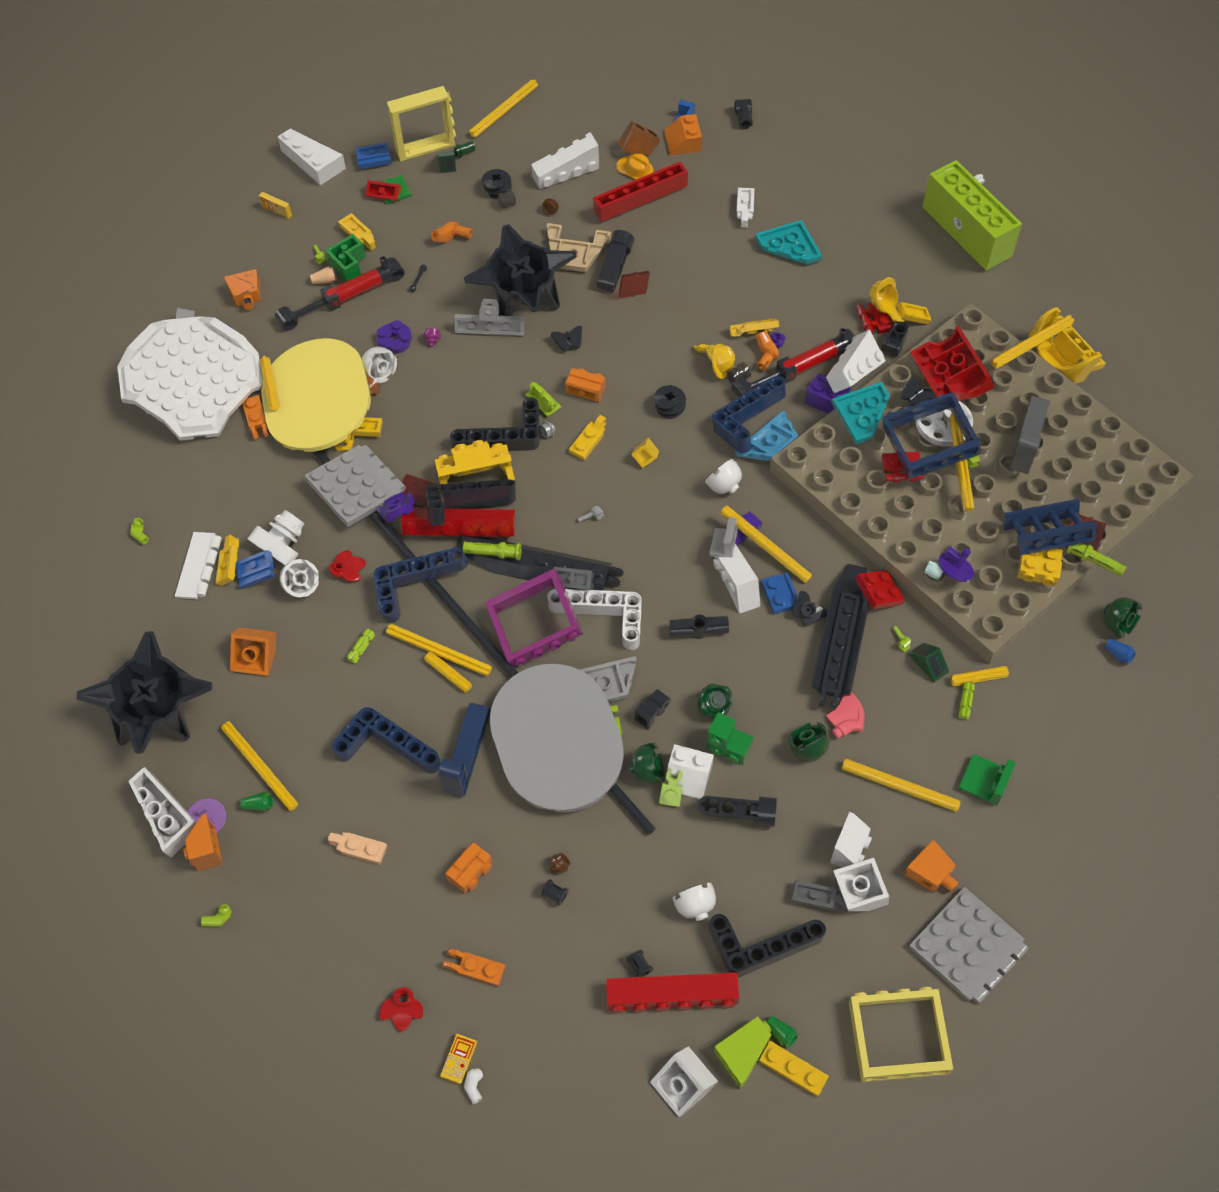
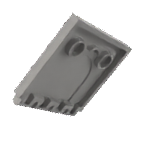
[304,445,406,527]
[908,887,1028,1004]

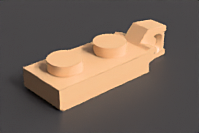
[328,832,387,865]

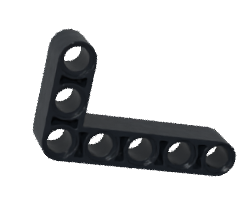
[450,397,540,451]
[425,479,516,526]
[709,914,826,978]

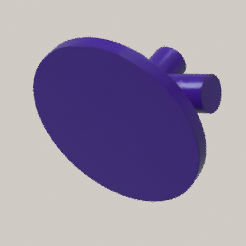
[938,546,974,582]

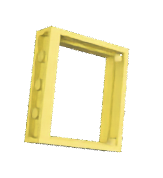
[387,86,456,162]
[849,987,953,1082]

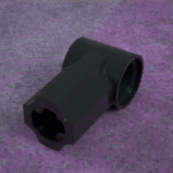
[734,99,753,129]

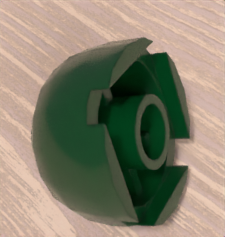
[1104,597,1142,638]
[788,722,830,761]
[629,742,664,784]

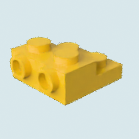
[1017,548,1063,586]

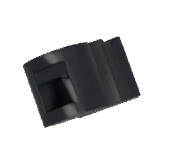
[635,689,671,730]

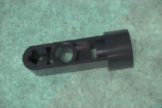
[597,230,635,291]
[698,796,777,827]

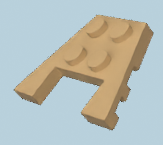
[547,223,611,272]

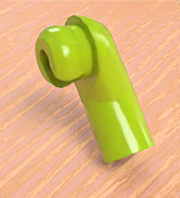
[130,518,149,545]

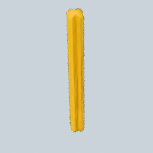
[469,79,538,138]
[991,315,1074,369]
[949,413,974,512]
[720,506,812,583]
[386,624,492,676]
[221,721,298,811]
[842,759,961,812]

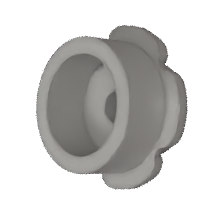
[539,421,556,438]

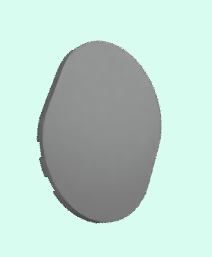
[490,664,624,812]

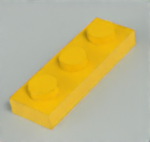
[759,1041,829,1097]

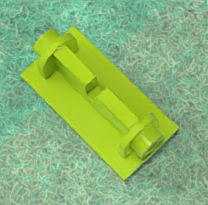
[525,382,561,417]

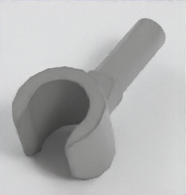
[577,506,605,522]

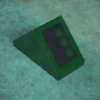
[438,152,457,173]
[908,643,949,683]

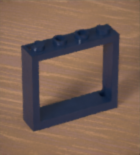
[883,392,981,479]

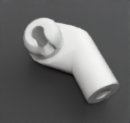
[464,1068,483,1104]

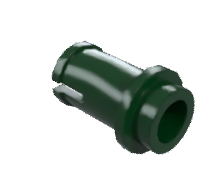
[454,141,475,157]

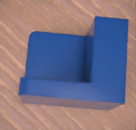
[674,100,695,121]

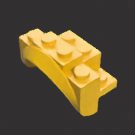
[1028,307,1106,384]
[435,440,515,484]

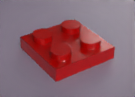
[855,570,905,609]

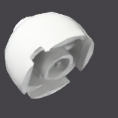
[362,346,397,383]
[705,459,742,494]
[279,559,319,597]
[672,883,716,921]

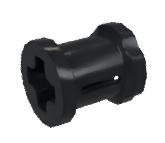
[541,879,569,906]
[626,950,654,977]

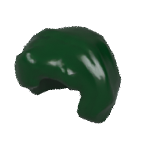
[697,683,732,719]

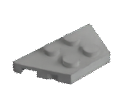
[580,656,637,703]

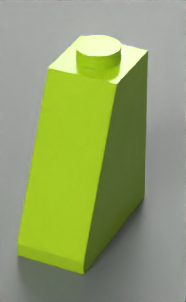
[714,1017,771,1089]

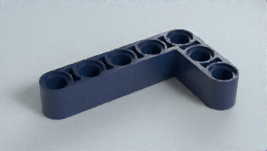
[712,376,786,453]
[373,547,468,623]
[439,703,490,797]
[332,707,441,774]

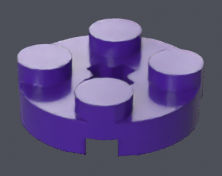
[377,320,412,354]
[378,492,415,522]

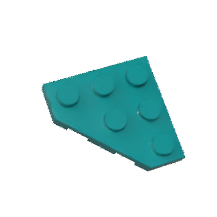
[755,220,822,265]
[832,382,890,445]

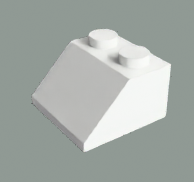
[665,744,714,800]
[830,812,872,868]
[833,858,889,911]
[650,1046,718,1117]

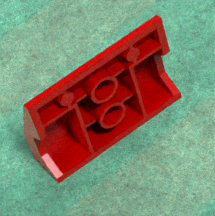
[910,326,994,401]

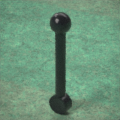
[409,265,427,292]

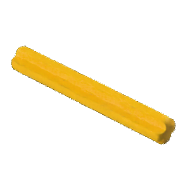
[260,356,280,412]

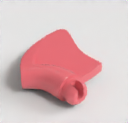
[826,692,865,739]

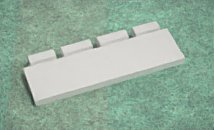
[175,532,222,600]

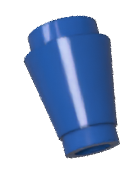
[1105,639,1137,664]

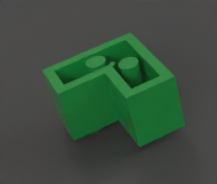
[325,234,366,282]
[706,712,754,765]

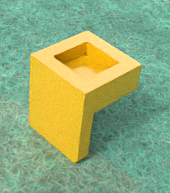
[632,437,659,468]

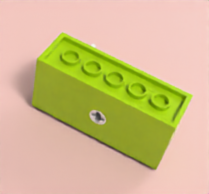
[922,160,1022,271]

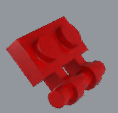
[857,303,894,334]
[881,451,924,483]

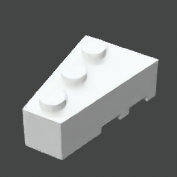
[713,544,760,614]

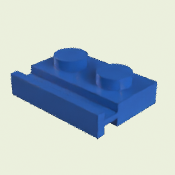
[355,142,392,169]
[236,550,275,589]
[761,572,798,615]

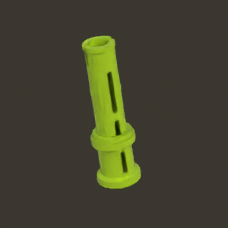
[463,542,522,560]
[1066,543,1127,577]

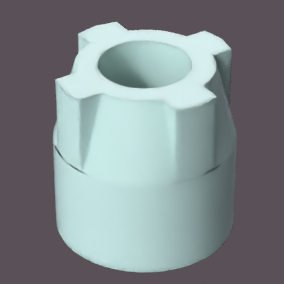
[924,561,943,580]

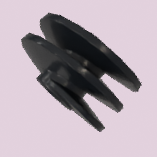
[482,169,512,199]
[654,385,686,419]

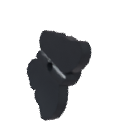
[551,326,582,352]
[901,378,936,406]
[792,591,827,626]

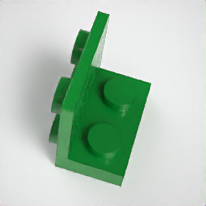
[959,754,1016,806]

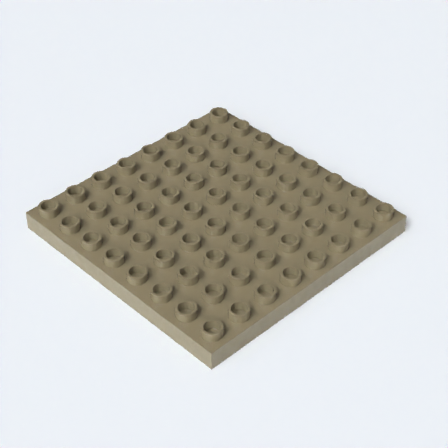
[770,303,1194,664]

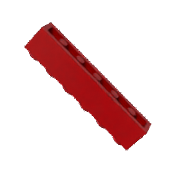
[593,162,688,222]
[401,508,516,537]
[606,973,740,1013]

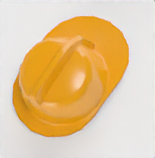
[616,154,653,179]

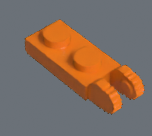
[242,395,269,440]
[442,948,506,987]

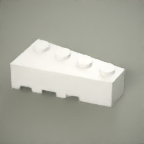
[278,129,346,185]
[531,132,599,189]
[826,330,885,393]
[129,767,197,858]

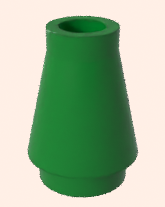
[241,791,273,812]
[767,1015,799,1048]

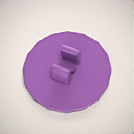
[188,798,227,833]

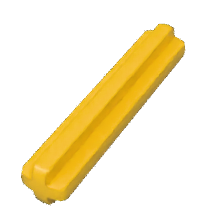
[424,652,472,693]
[950,666,1009,686]

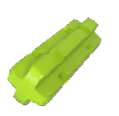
[347,628,375,664]
[958,682,975,720]

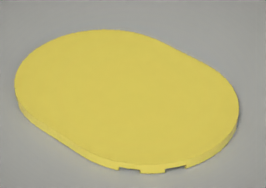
[261,338,371,452]

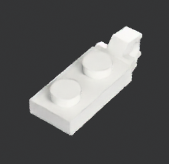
[737,188,754,228]

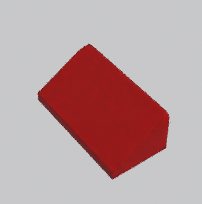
[365,180,402,201]

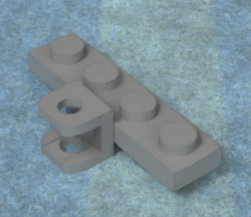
[454,299,525,336]

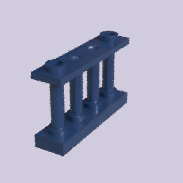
[1003,498,1096,556]

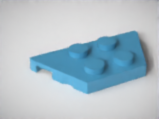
[735,411,798,461]

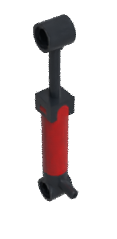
[275,256,405,331]
[731,328,855,398]

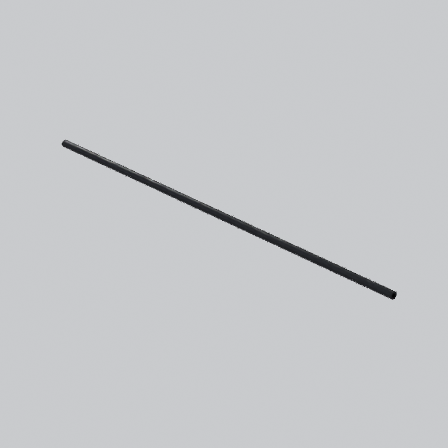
[312,450,656,835]

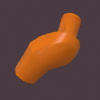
[431,221,473,243]
[755,331,779,371]

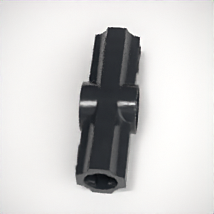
[669,614,729,639]

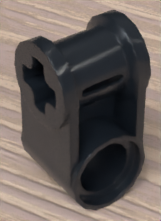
[881,321,908,356]

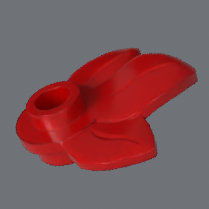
[329,551,366,582]
[379,987,423,1032]

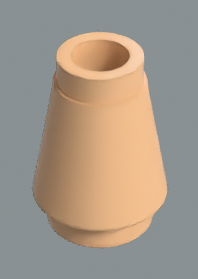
[310,266,337,285]

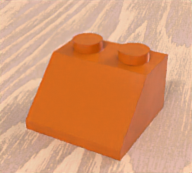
[664,114,702,155]
[230,627,276,676]
[183,814,223,871]

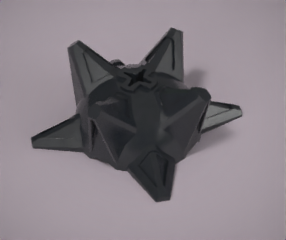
[464,224,577,316]
[76,631,213,754]

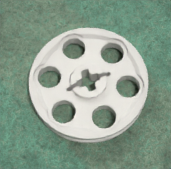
[916,401,973,447]

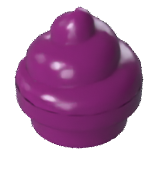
[423,328,441,347]

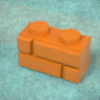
[565,368,606,402]
[445,842,493,894]

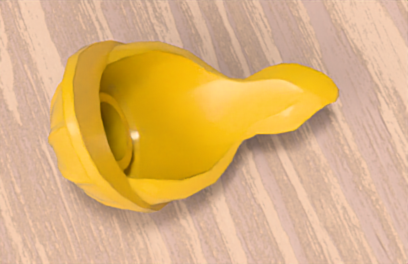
[869,277,904,322]
[694,344,736,379]

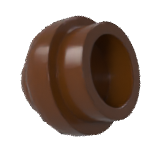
[542,198,559,215]
[549,852,571,873]

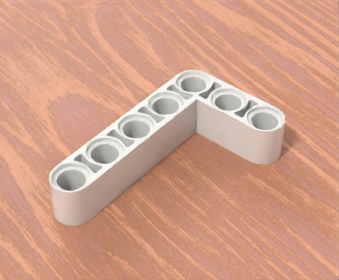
[547,589,642,650]

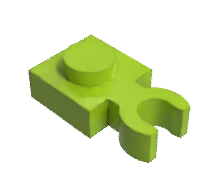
[659,769,683,807]

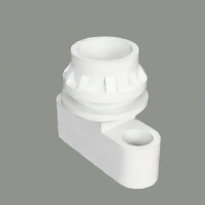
[247,510,305,565]

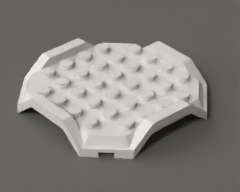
[117,316,263,441]

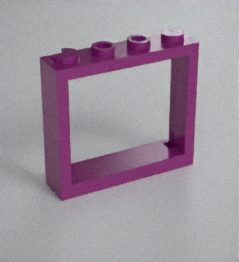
[485,569,583,667]

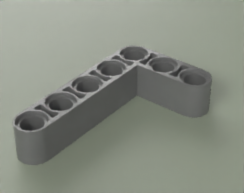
[1010,396,1050,474]

